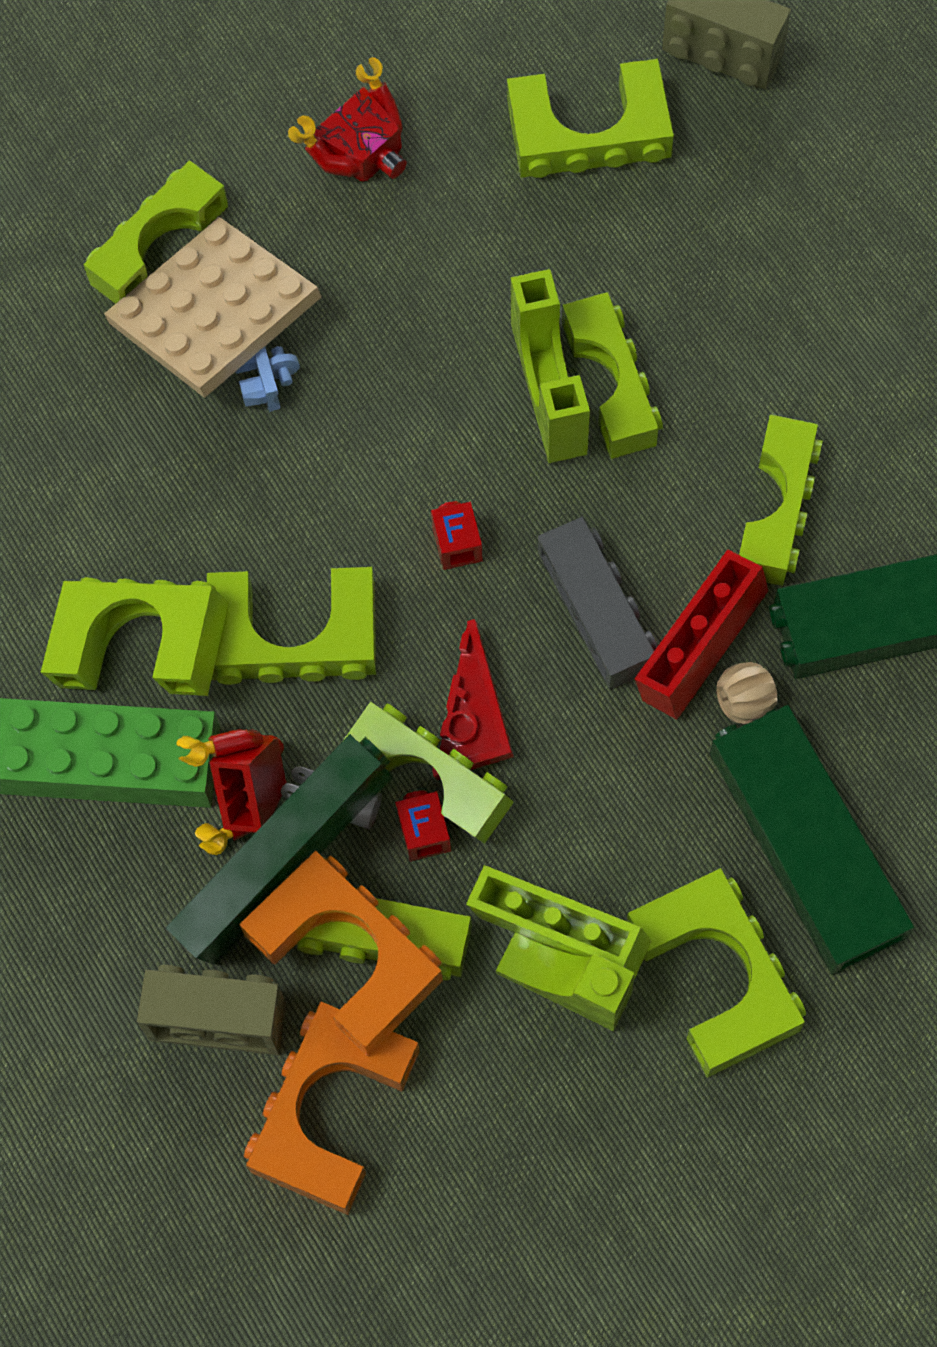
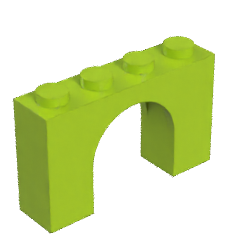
[507,59,674,178]
[511,269,590,463]
[207,567,376,685]
[40,577,229,696]
[627,868,806,1078]

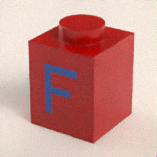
[431,501,483,570]
[396,790,451,862]

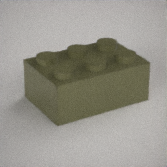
[662,0,791,89]
[137,965,286,1056]

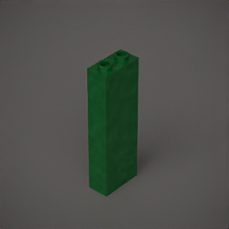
[769,554,937,679]
[710,705,915,975]
[166,734,393,965]

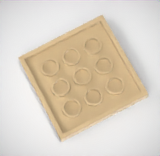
[104,217,322,398]

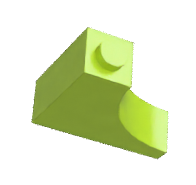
[496,932,635,1032]

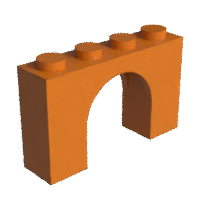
[239,850,443,1056]
[244,1002,420,1215]

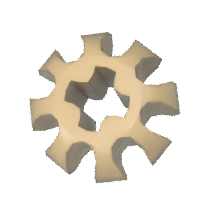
[717,662,777,725]

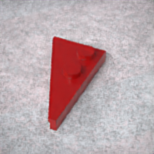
[432,619,514,780]

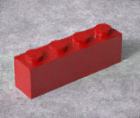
[635,549,768,720]

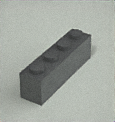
[538,517,658,690]

